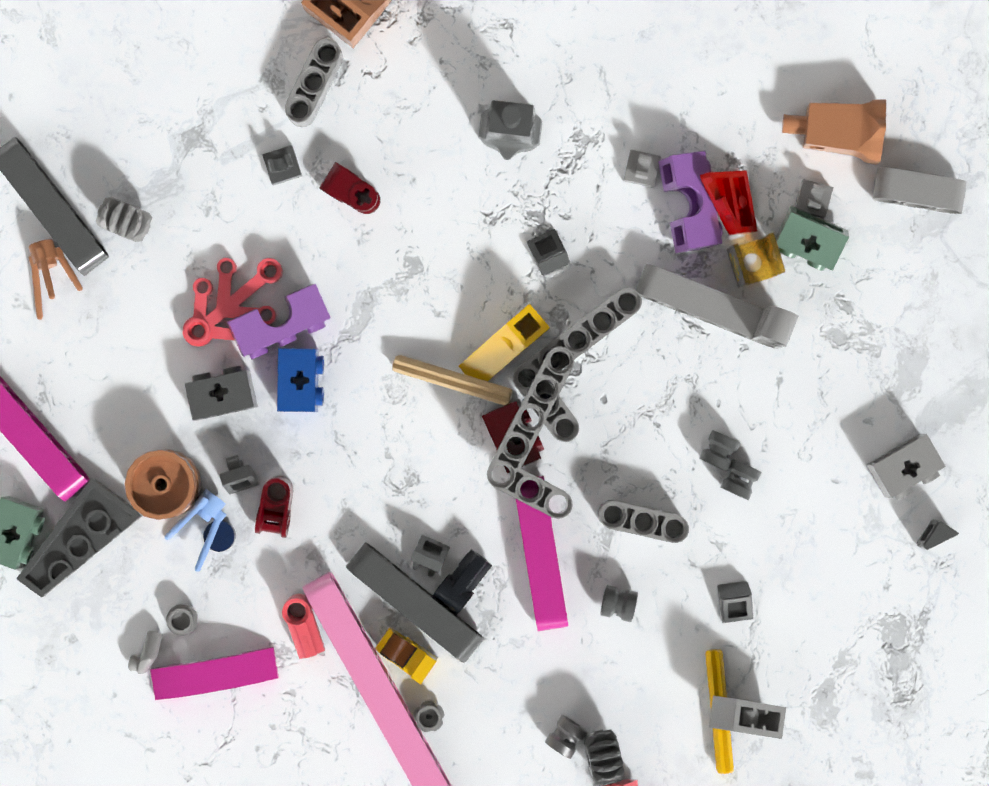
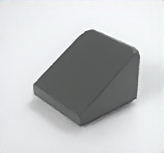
[527,229,570,276]
[917,519,959,550]
[717,581,753,623]

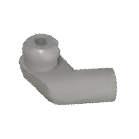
[128,631,163,674]

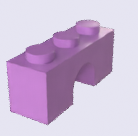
[658,151,723,253]
[227,284,331,360]

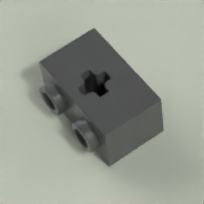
[185,366,258,421]

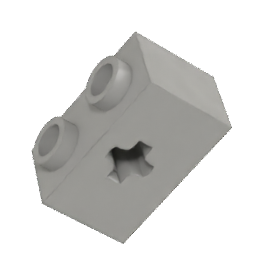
[867,434,946,500]
[709,696,786,739]

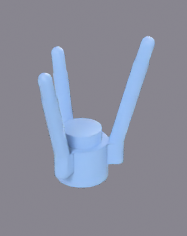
[165,489,227,572]

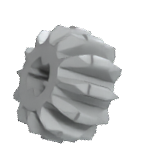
[95,197,152,242]

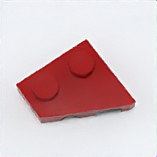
[700,170,758,236]

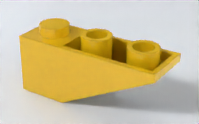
[458,303,550,381]

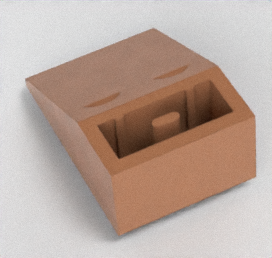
[301,0,392,49]

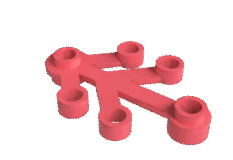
[183,258,283,347]

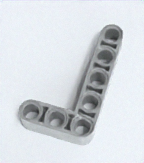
[636,264,799,349]
[513,288,642,442]
[487,346,575,519]

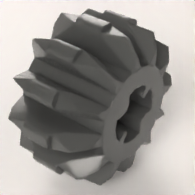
[584,729,624,785]

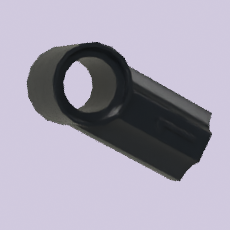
[432,549,492,615]

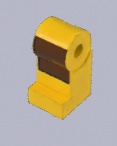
[375,627,438,685]

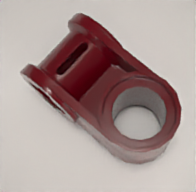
[319,162,381,214]
[255,476,294,538]

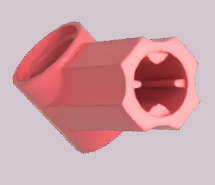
[282,593,325,659]

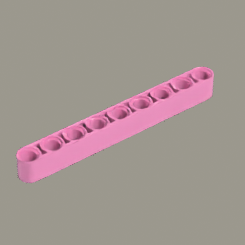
[303,572,452,786]

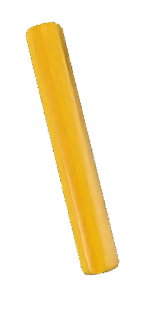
[705,649,734,774]

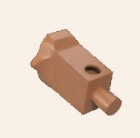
[782,99,886,165]

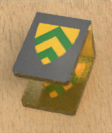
[726,233,785,288]

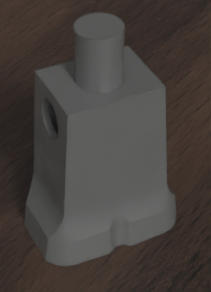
[478,100,542,160]

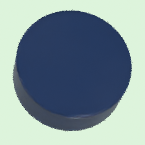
[203,520,236,552]

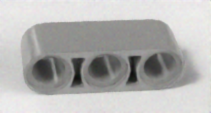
[285,38,343,127]
[872,167,967,214]
[598,500,689,543]

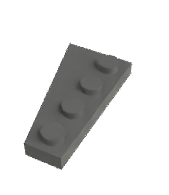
[16,478,143,598]

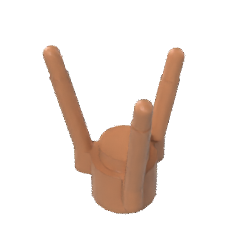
[28,239,83,320]

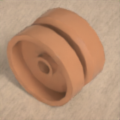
[125,449,201,520]

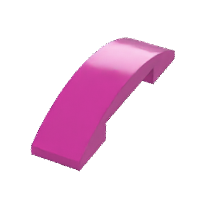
[150,647,279,700]

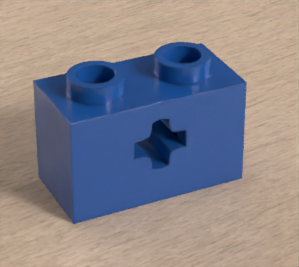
[277,348,324,412]

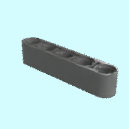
[0,137,109,276]
[346,542,484,663]

